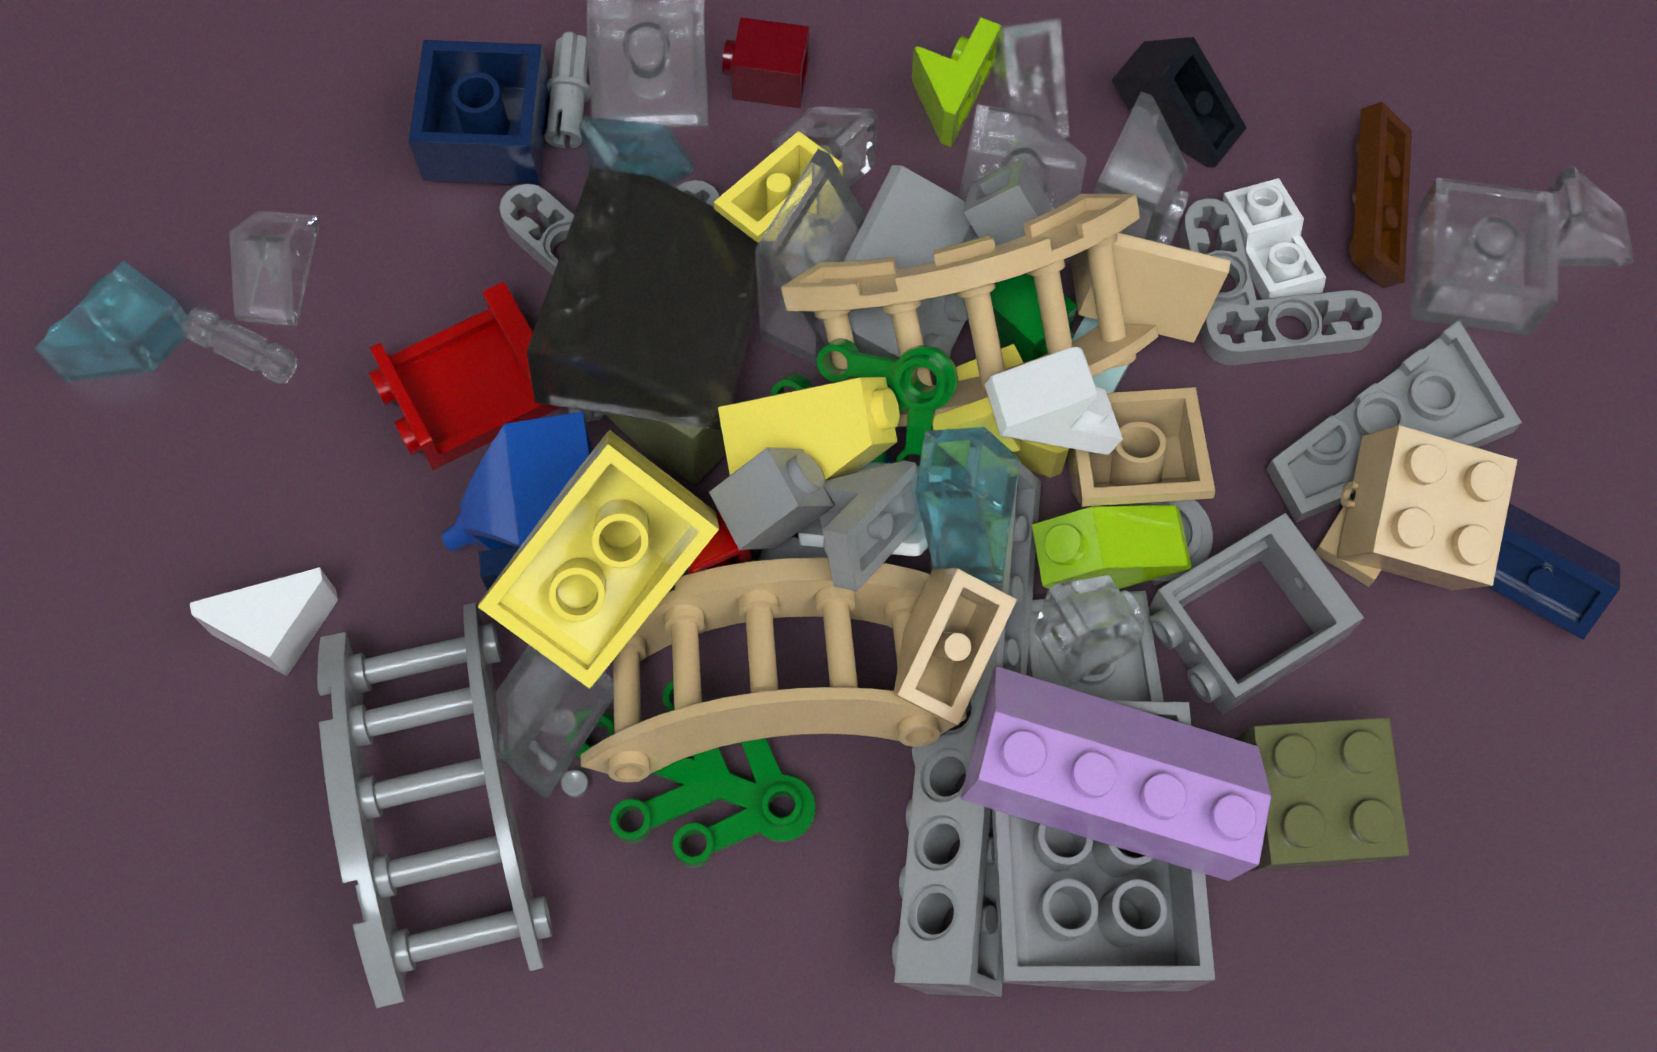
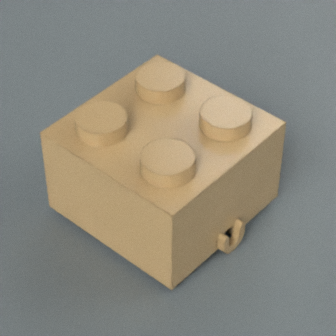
[1337,425,1517,590]

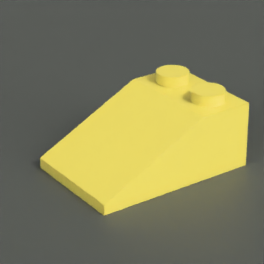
[478,430,719,689]

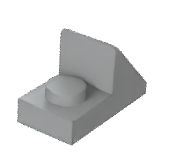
[819,461,924,592]

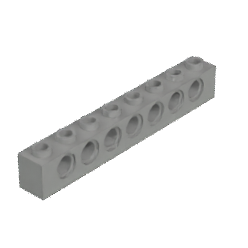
[892,456,1041,997]

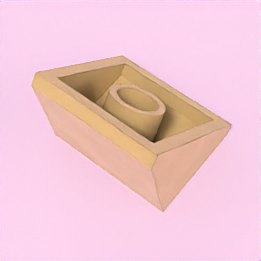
[1071,233,1231,343]

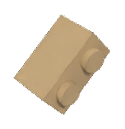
[1067,387,1215,507]

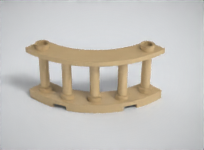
[781,194,1158,427]
[581,557,967,782]

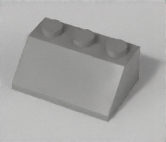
[819,165,979,388]

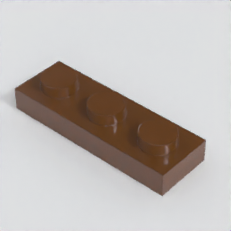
[1349,102,1412,288]

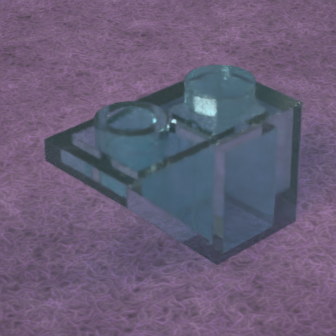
[34,261,196,382]
[915,427,1020,583]

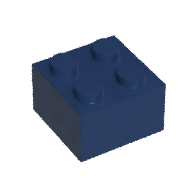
[408,40,550,185]

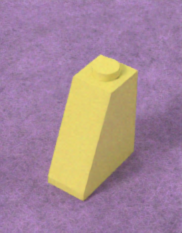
[718,377,900,480]

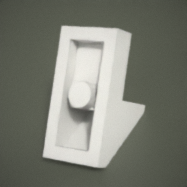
[984,347,1123,455]

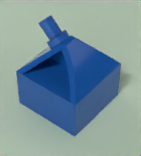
[442,411,594,552]

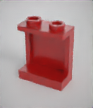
[368,281,566,470]

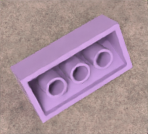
[961,666,1271,881]

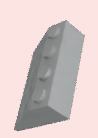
[992,701,1215,992]

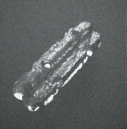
[182,307,299,384]

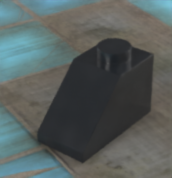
[1112,37,1247,167]

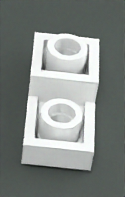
[1223,178,1326,299]

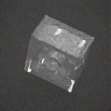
[1409,177,1559,336]

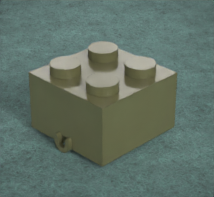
[1236,717,1410,872]

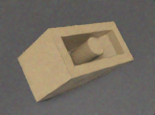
[894,568,1017,726]

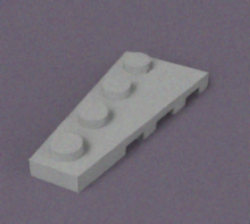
[1266,320,1522,523]

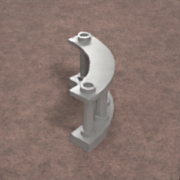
[317,602,553,1008]

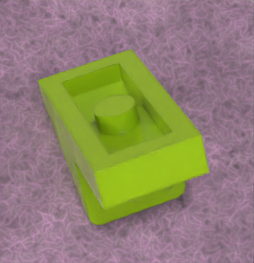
[911,17,1002,147]

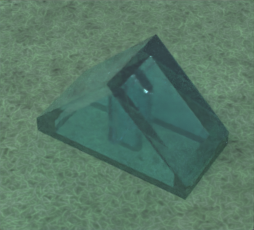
[579,117,696,213]

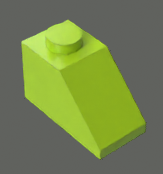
[1032,505,1192,597]

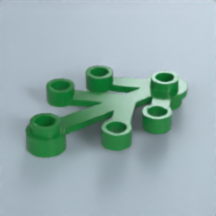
[770,338,958,467]
[570,680,815,868]

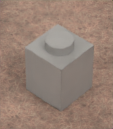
[963,158,1054,246]
[709,447,834,550]

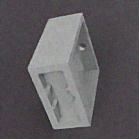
[1149,513,1364,715]

